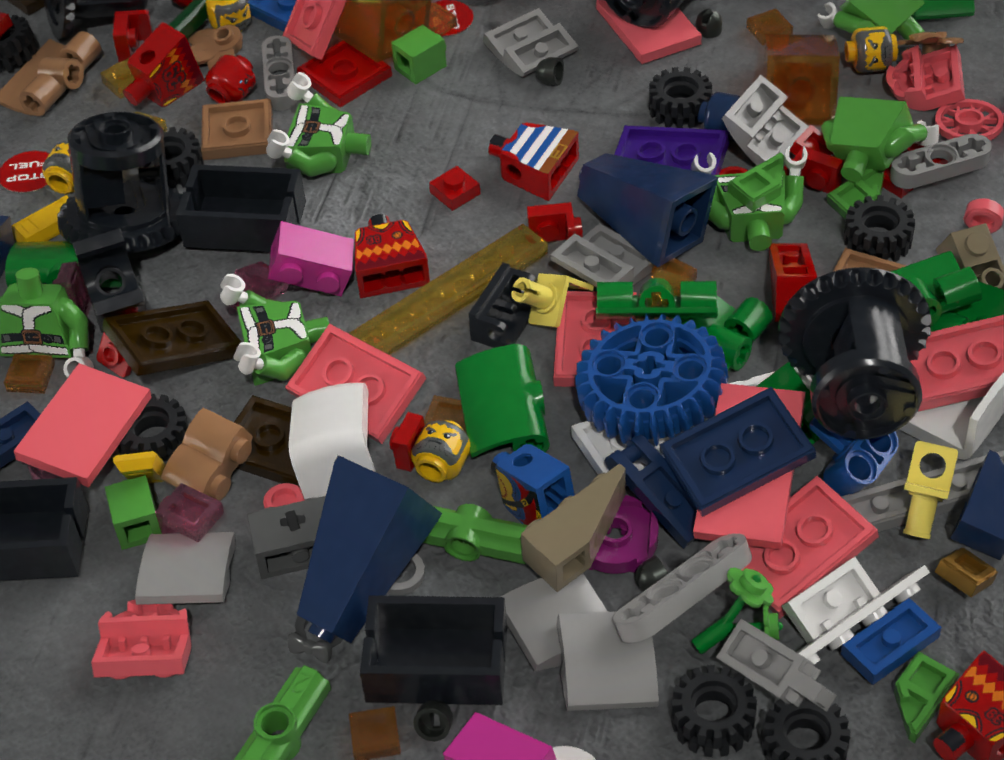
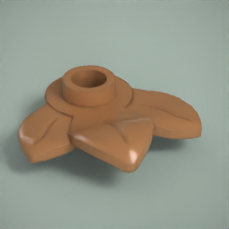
[188,25,243,70]
[897,32,964,53]

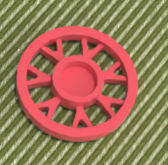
[935,99,1004,140]

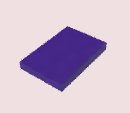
[614,125,730,175]

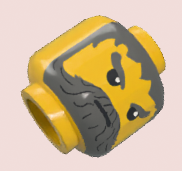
[206,0,251,31]
[844,26,898,73]
[42,141,74,194]
[411,420,471,483]

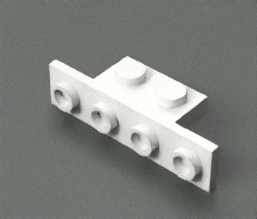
[782,557,930,664]

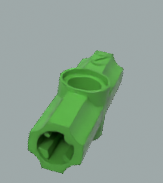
[423,504,528,564]
[234,665,331,760]

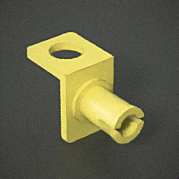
[511,273,594,328]
[903,441,958,539]

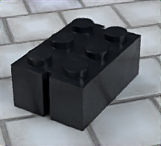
[176,164,306,252]
[0,477,88,581]
[360,595,507,705]

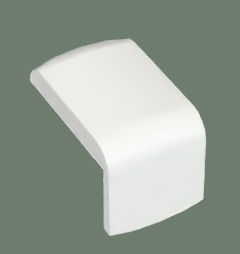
[870,372,1004,460]
[289,383,376,499]

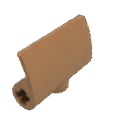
[0,31,101,116]

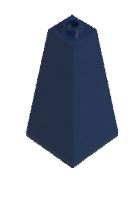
[577,153,718,267]
[297,455,442,644]

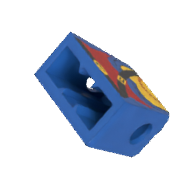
[491,444,575,525]

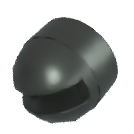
[696,9,723,38]
[536,57,564,85]
[635,555,668,592]
[413,700,453,742]

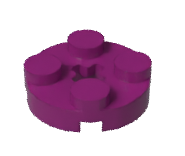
[588,495,659,574]

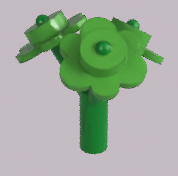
[691,568,783,655]

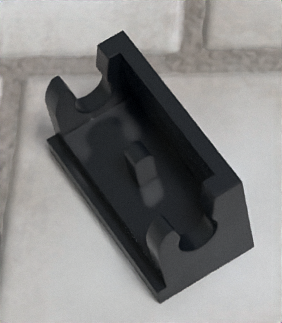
[468,262,538,348]

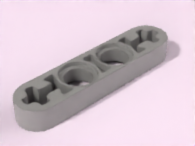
[613,533,753,643]

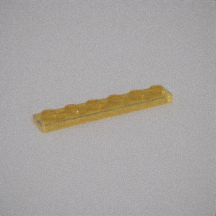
[349,224,548,355]

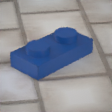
[841,598,942,685]

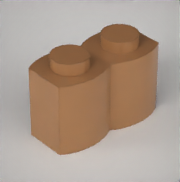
[161,408,253,508]

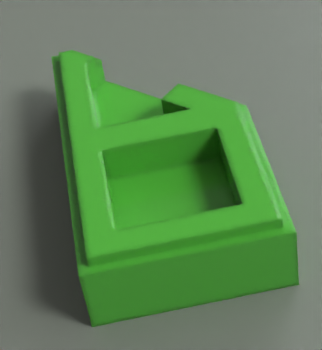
[728,152,784,212]
[826,169,885,220]
[894,651,959,743]

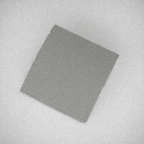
[483,8,579,77]
[722,74,809,165]
[550,223,657,287]
[135,532,236,605]
[501,573,608,671]
[556,611,659,711]

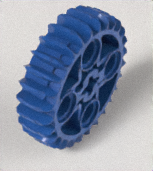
[575,314,729,446]

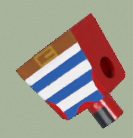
[488,122,579,201]

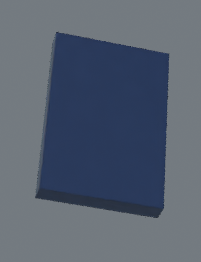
[659,387,816,517]

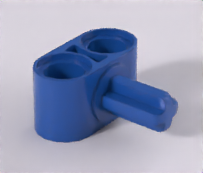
[809,417,899,496]

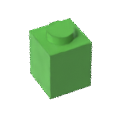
[391,24,447,85]
[104,475,162,550]

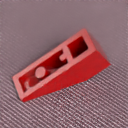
[769,243,817,322]

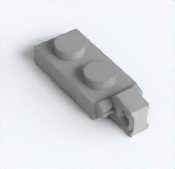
[716,619,837,711]

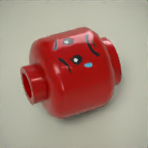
[205,55,256,104]

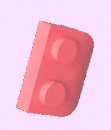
[886,44,965,111]
[91,600,192,679]

